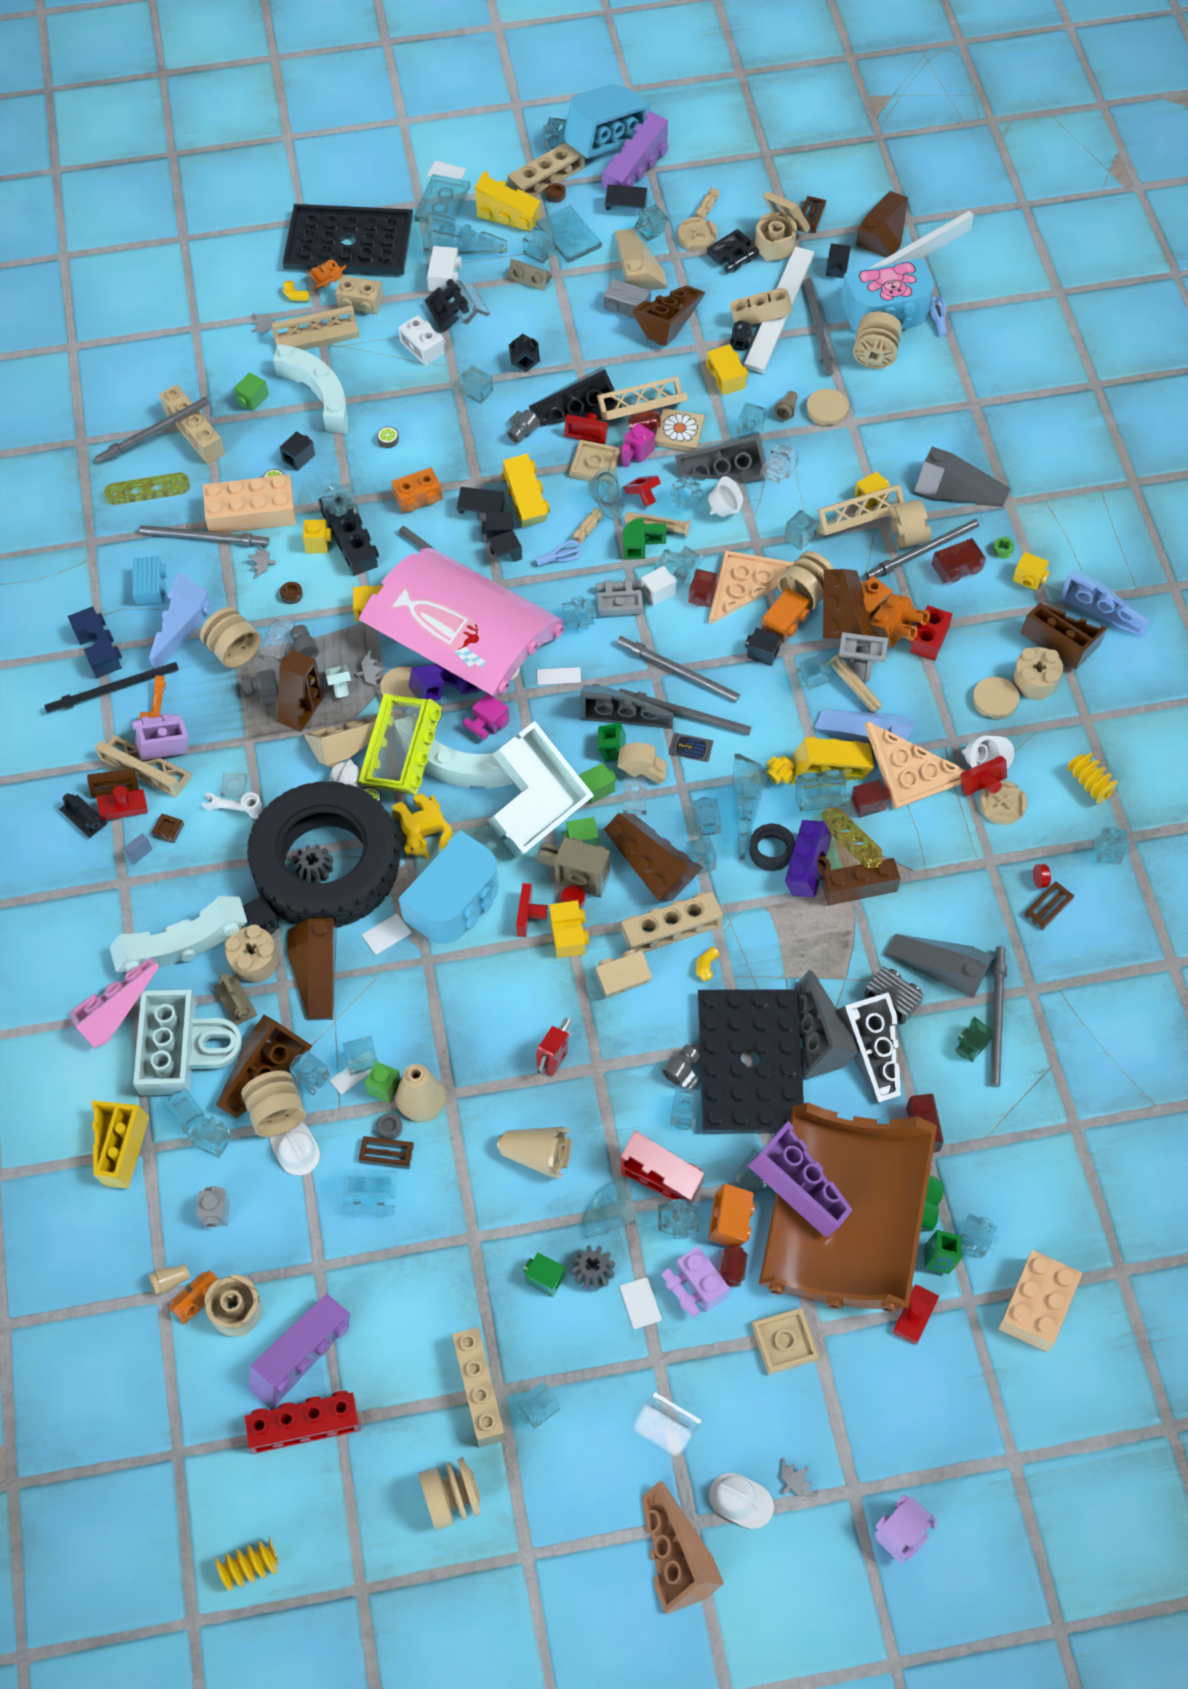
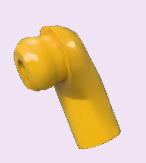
[282,280,310,301]
[696,946,720,981]

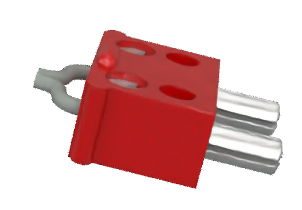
[536,1018,572,1076]

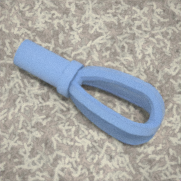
[929,297,947,337]
[535,540,581,566]

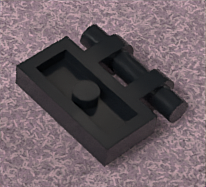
[707,229,760,273]
[424,279,470,332]

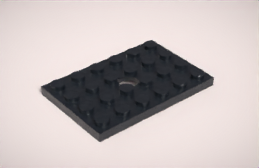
[283,204,413,275]
[697,989,804,1133]

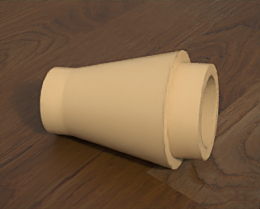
[148,1264,190,1295]

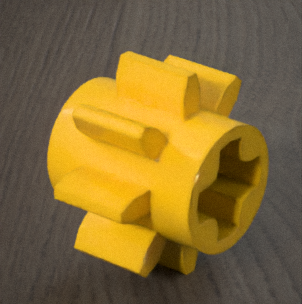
[766,756,795,785]

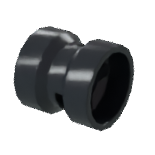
[729,321,753,351]

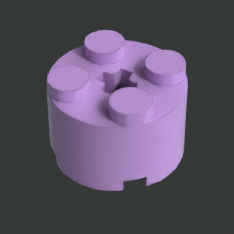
[875,1494,939,1564]

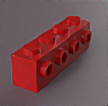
[244,1390,361,1454]

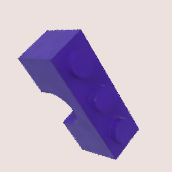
[408,664,482,701]
[785,820,832,898]

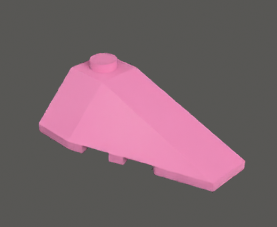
[69,957,159,1048]

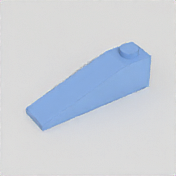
[1059,569,1149,637]
[149,573,212,669]
[814,710,917,750]

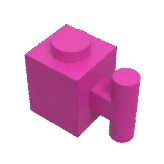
[622,423,655,467]
[462,693,510,740]

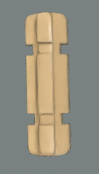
[695,188,719,220]
[572,507,603,544]

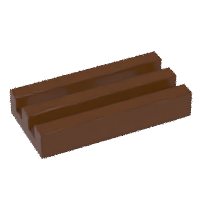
[802,196,827,233]
[87,768,139,798]
[1024,881,1075,930]
[359,1136,414,1169]

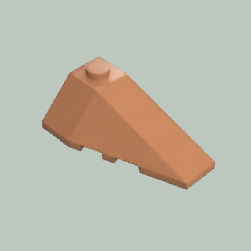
[642,1481,724,1614]

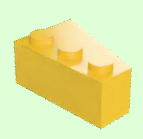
[475,171,541,232]
[501,453,550,528]
[789,737,874,785]
[92,1100,149,1189]

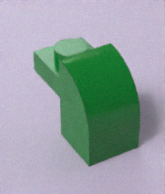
[623,517,667,560]

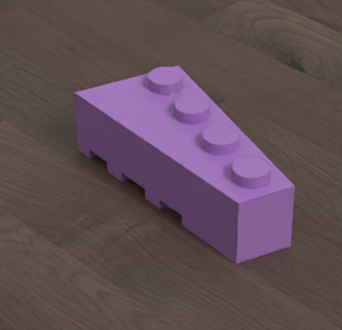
[602,111,668,189]
[748,1121,852,1238]
[249,1294,350,1410]

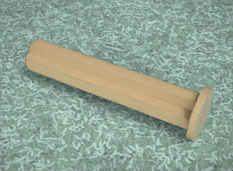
[625,512,691,537]
[827,654,882,713]

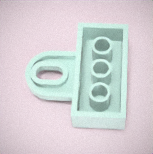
[133,990,243,1096]

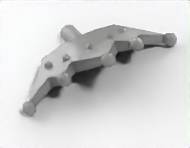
[251,313,276,333]
[248,546,276,579]
[356,650,386,688]
[781,1458,818,1497]

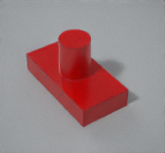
[564,413,609,445]
[622,476,661,507]
[961,755,1007,796]
[96,786,148,821]
[516,883,548,938]
[892,1284,939,1345]

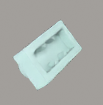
[324,665,351,698]

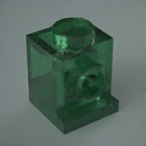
[955,1016,994,1062]

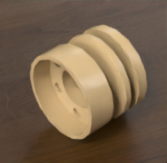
[853,311,902,369]
[778,551,835,611]
[200,607,262,668]
[241,1071,306,1137]
[418,1457,481,1531]

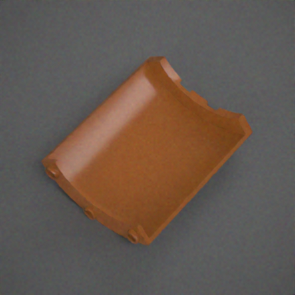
[759,1102,937,1313]

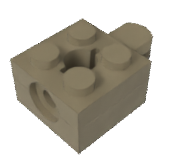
[536,837,610,898]

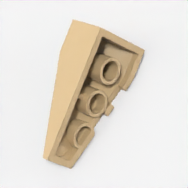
[615,228,667,290]
[304,711,406,767]

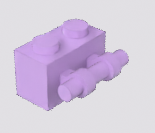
[132,713,188,760]
[661,1246,730,1318]

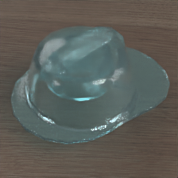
[588,467,624,519]

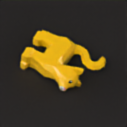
[392,793,453,859]

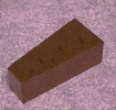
[604,813,703,900]

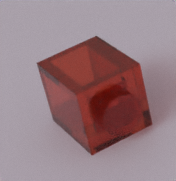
[688,569,718,608]
[851,779,890,818]

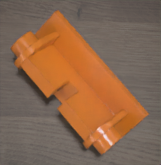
[310,260,346,289]
[168,1270,218,1324]

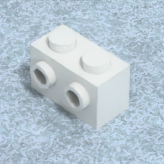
[427,246,462,291]
[398,315,445,366]

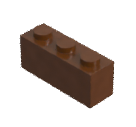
[821,858,901,906]

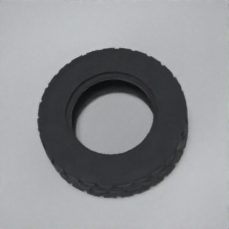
[247,781,400,927]

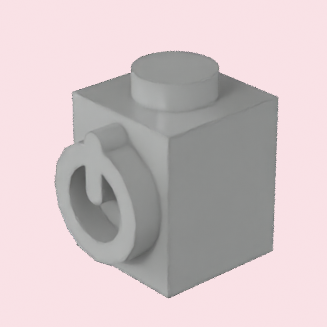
[196,1186,230,1228]

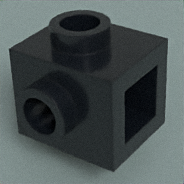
[509,333,540,372]

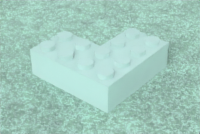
[487,721,594,857]

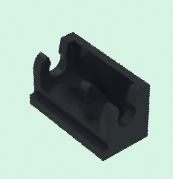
[605,184,647,214]
[457,487,505,514]

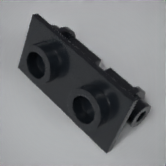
[59,793,108,839]

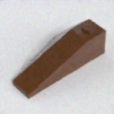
[856,191,908,257]
[632,285,705,346]
[287,918,337,1020]
[216,1014,312,1118]

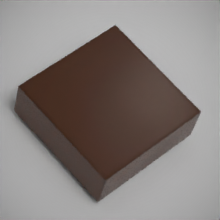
[151,813,184,843]

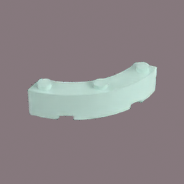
[273,344,348,434]
[394,715,513,788]
[109,896,247,972]

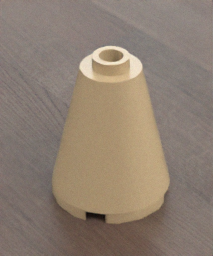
[395,1064,446,1122]
[497,1127,572,1179]

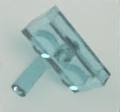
[654,546,704,584]

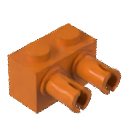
[869,594,930,648]

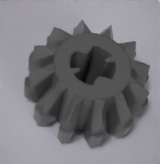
[293,844,334,883]
[570,1245,615,1292]

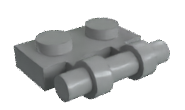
[596,579,643,616]

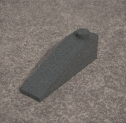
[675,432,769,482]
[913,446,1010,507]
[580,684,673,729]
[884,934,994,998]
[795,970,858,1078]
[837,992,901,1103]

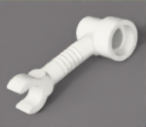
[202,792,263,819]

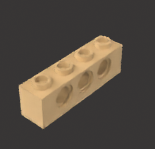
[507,142,585,197]
[159,384,225,464]
[621,891,723,953]
[452,1327,505,1448]

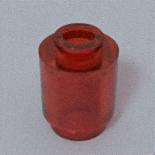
[628,410,661,432]
[719,1245,748,1287]

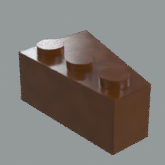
[1020,603,1108,670]

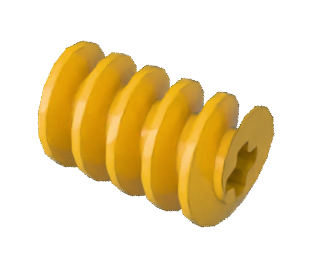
[1067,753,1118,804]
[215,1537,278,1591]

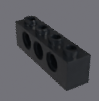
[318,490,379,576]

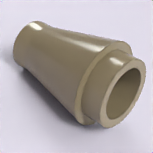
[774,391,798,421]

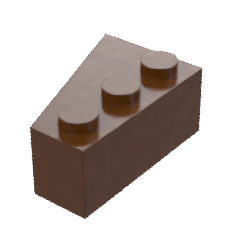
[823,569,876,639]
[277,649,324,732]

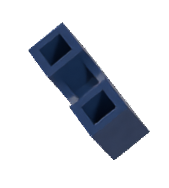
[67,606,122,679]

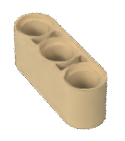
[730,288,792,325]

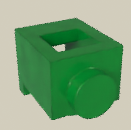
[598,722,626,762]

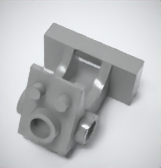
[839,632,888,682]

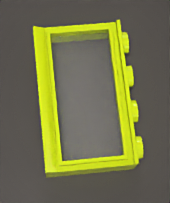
[358,693,442,795]

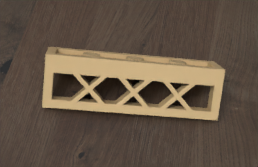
[271,305,360,350]
[597,376,688,421]
[816,484,904,535]
[95,735,192,798]

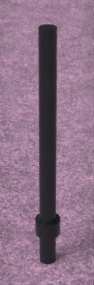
[44,662,179,713]

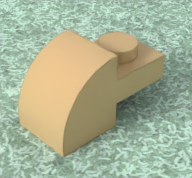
[617,742,667,784]

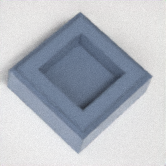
[124,833,152,864]

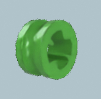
[993,537,1014,559]

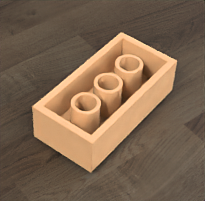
[203,474,297,533]

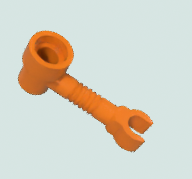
[139,675,166,720]

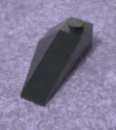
[528,367,622,426]

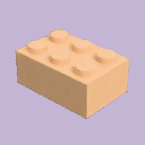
[998,1250,1082,1352]

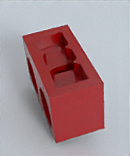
[908,605,953,661]

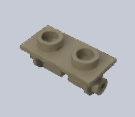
[508,259,552,291]
[214,973,257,1026]

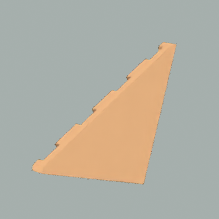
[708,550,794,624]
[864,722,966,809]

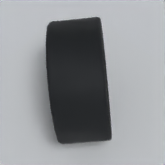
[749,823,795,871]

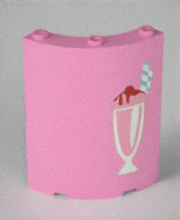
[359,548,565,697]

